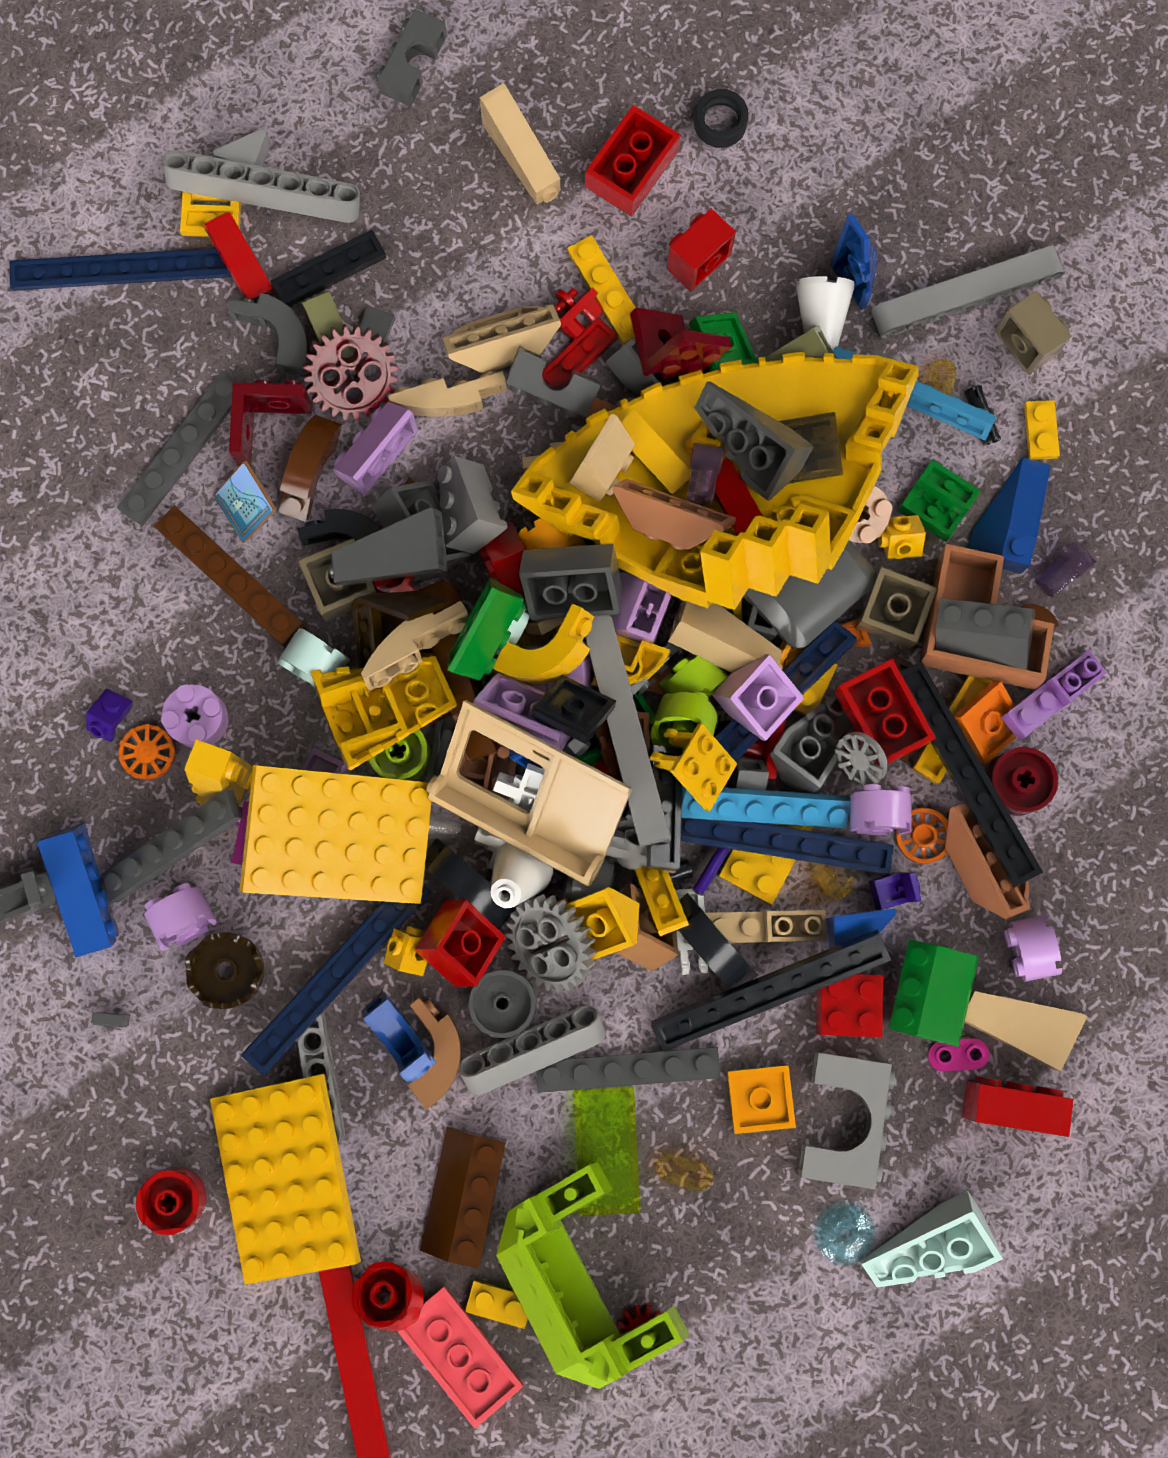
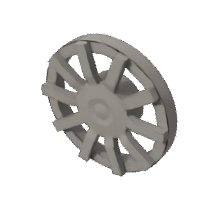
[835,732,887,786]

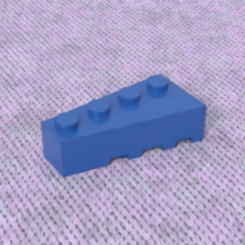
[37,823,119,957]

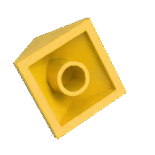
[566,887,639,960]

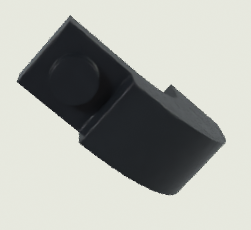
[297,509,381,546]
[425,838,517,930]
[678,893,758,989]

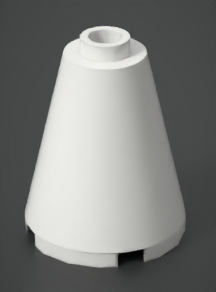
[796,276,854,350]
[491,842,553,908]

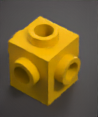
[878,515,926,559]
[383,926,428,976]

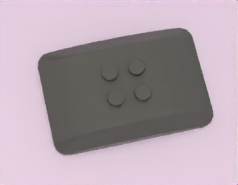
[743,540,876,649]

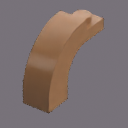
[408,997,462,1110]

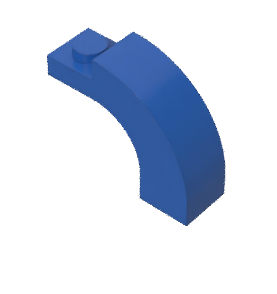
[361,992,436,1083]

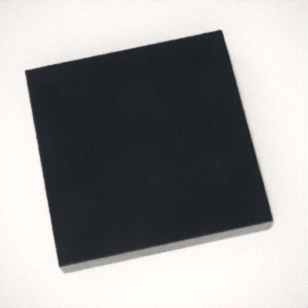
[531,675,616,744]

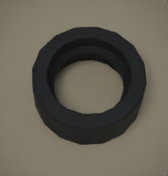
[694,89,749,148]

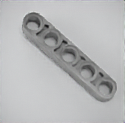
[458,1005,606,1095]
[297,1011,345,1144]

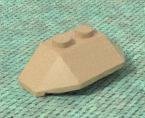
[442,304,561,374]

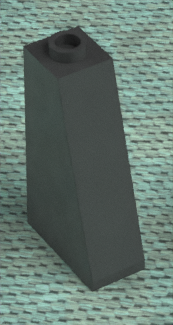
[329,508,448,585]

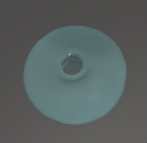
[814,1202,876,1265]

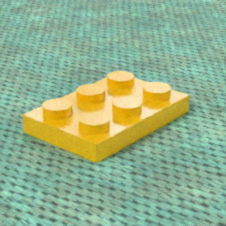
[718,823,814,905]

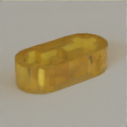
[927,359,956,396]
[656,1153,713,1191]

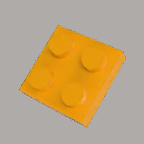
[727,1065,796,1134]

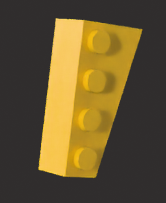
[184,739,253,807]

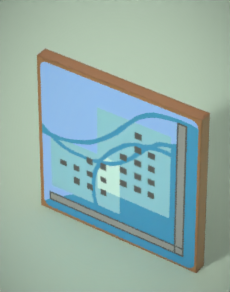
[213,461,277,543]

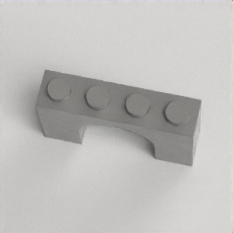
[798,1052,895,1189]

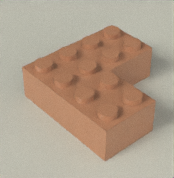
[919,544,1054,690]

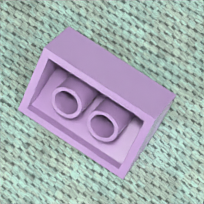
[333,402,418,497]
[473,672,571,750]

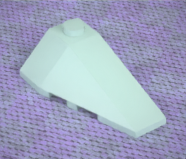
[861,1191,1003,1287]

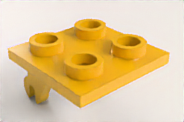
[649,723,737,811]

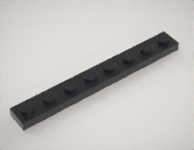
[900,661,1043,888]
[651,929,891,1052]

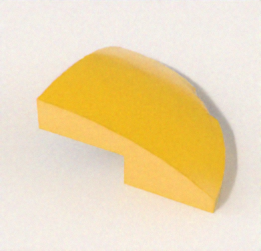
[591,634,671,688]

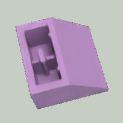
[611,572,673,644]

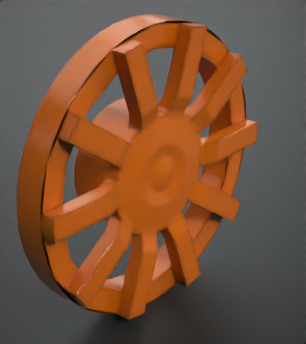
[118,724,176,780]
[896,808,948,864]

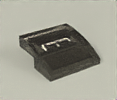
[779,412,843,484]

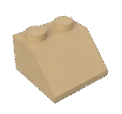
[569,413,635,502]

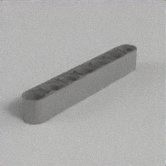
[163,150,360,223]
[871,246,1065,339]

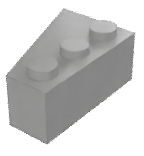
[437,456,508,554]

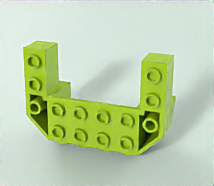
[496,1162,690,1389]

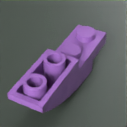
[1001,650,1107,741]

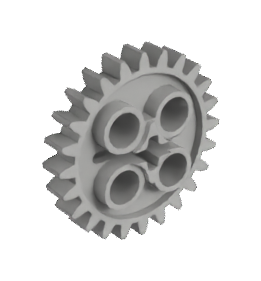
[505,894,597,993]

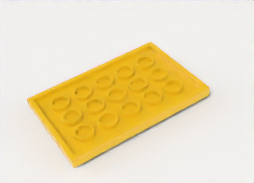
[239,765,432,904]
[210,1074,361,1285]

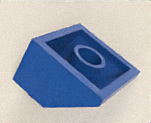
[826,909,896,948]

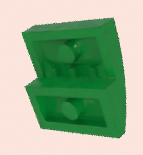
[898,459,981,542]

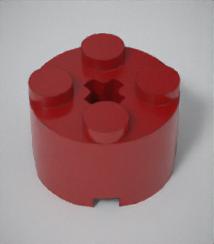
[136,1167,207,1236]
[352,1261,424,1332]

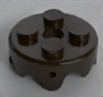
[185,932,264,1009]

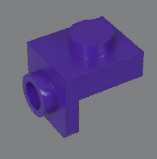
[86,688,132,742]
[869,871,921,910]

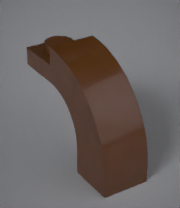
[279,415,342,522]

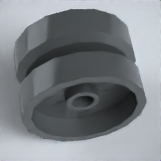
[468,970,537,1038]

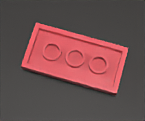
[397,1285,524,1429]

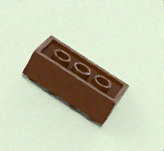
[420,1127,507,1269]

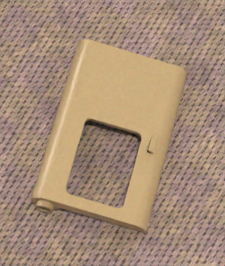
[426,700,632,886]

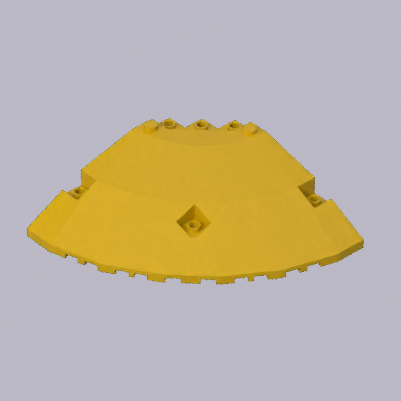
[511,352,918,610]

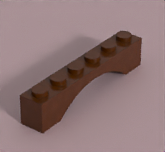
[154,505,308,648]

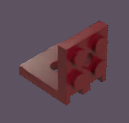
[630,307,732,379]
[229,380,313,467]

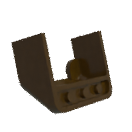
[352,591,452,729]

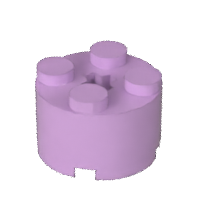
[161,685,229,748]
[850,784,912,836]
[144,883,217,950]
[1004,914,1062,982]

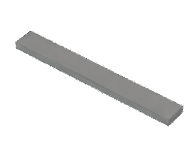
[585,615,670,847]

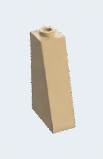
[479,83,561,205]
[668,600,783,673]
[964,991,1087,1071]

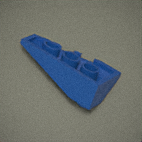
[830,213,878,310]
[968,457,1051,574]

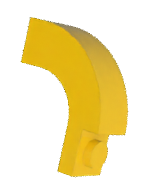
[493,604,594,685]

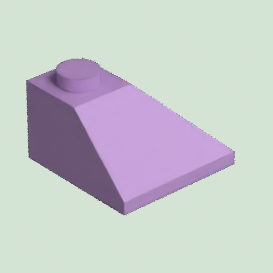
[712,654,804,741]

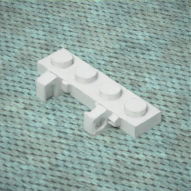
[474,763,544,869]

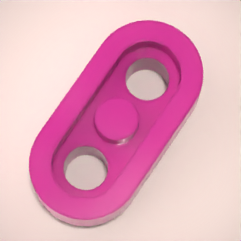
[927,1038,990,1071]

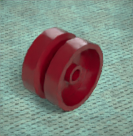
[985,747,1058,816]

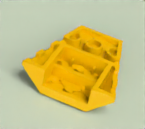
[310,656,457,771]

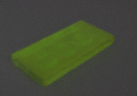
[573,1087,641,1216]

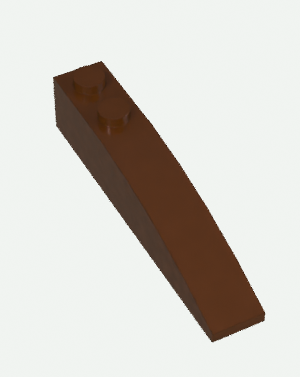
[418,579,498,761]

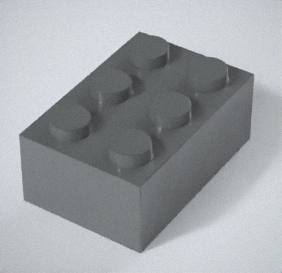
[519,543,623,620]

